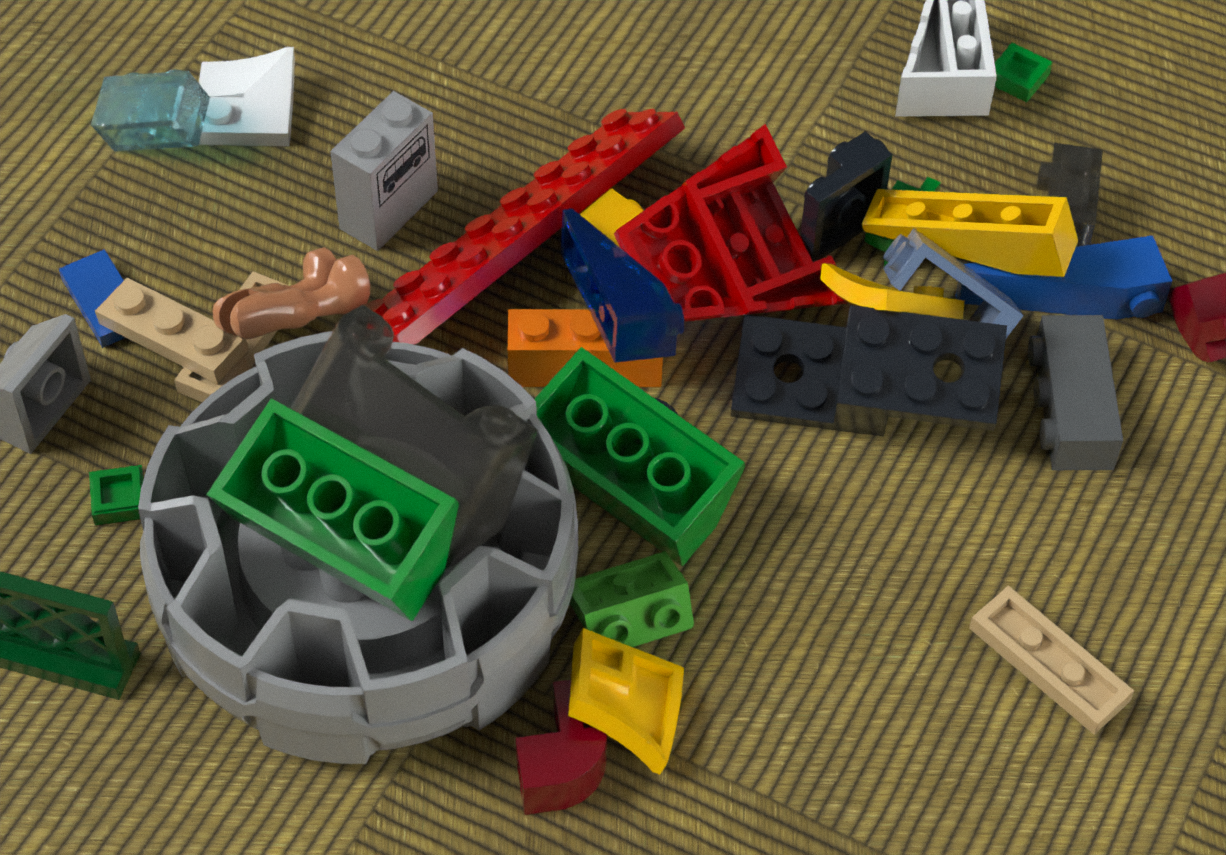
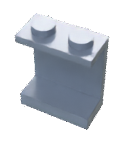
[883,228,1024,338]

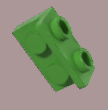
[569,551,694,647]

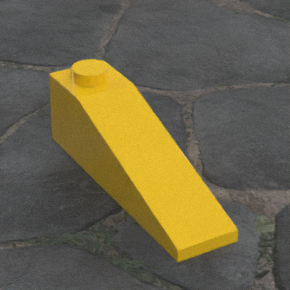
[862,189,1078,277]

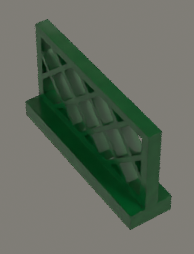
[0,571,140,700]

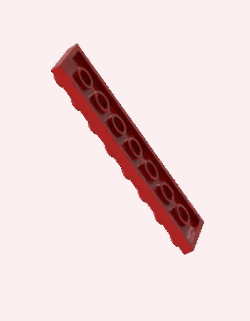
[344,109,685,345]

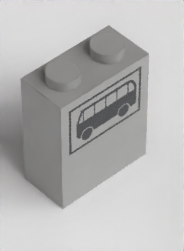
[330,91,438,251]

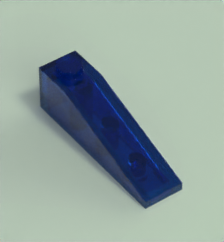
[561,209,684,363]

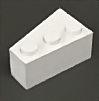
[895,0,997,117]

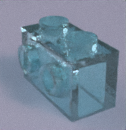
[91,70,210,151]

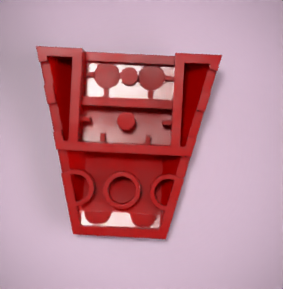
[614,124,848,325]

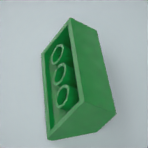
[534,347,746,566]
[207,398,459,622]

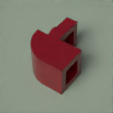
[1168,272,1226,362]
[516,680,607,815]

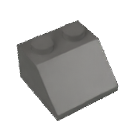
[0,314,91,454]

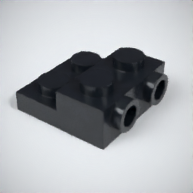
[800,131,893,262]

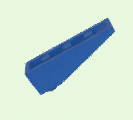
[955,235,1172,320]

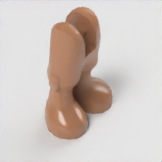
[213,247,370,340]

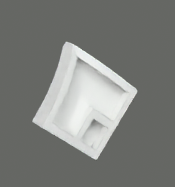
[192,47,295,146]

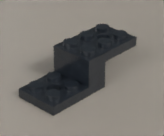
[731,305,1007,437]

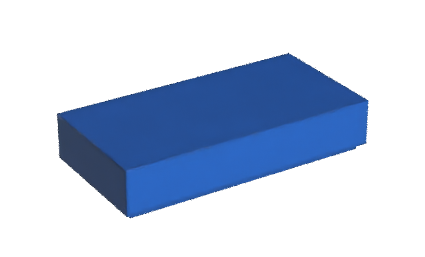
[59,249,126,348]

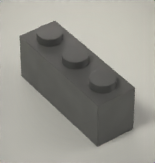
[1028,315,1123,470]

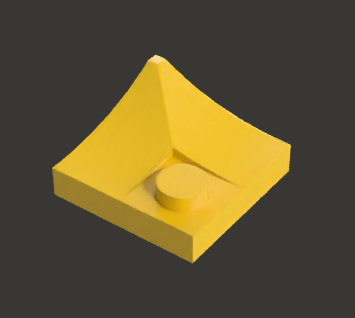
[821,264,965,320]
[568,628,684,775]

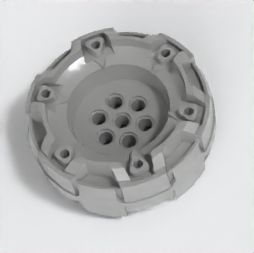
[138,329,578,764]

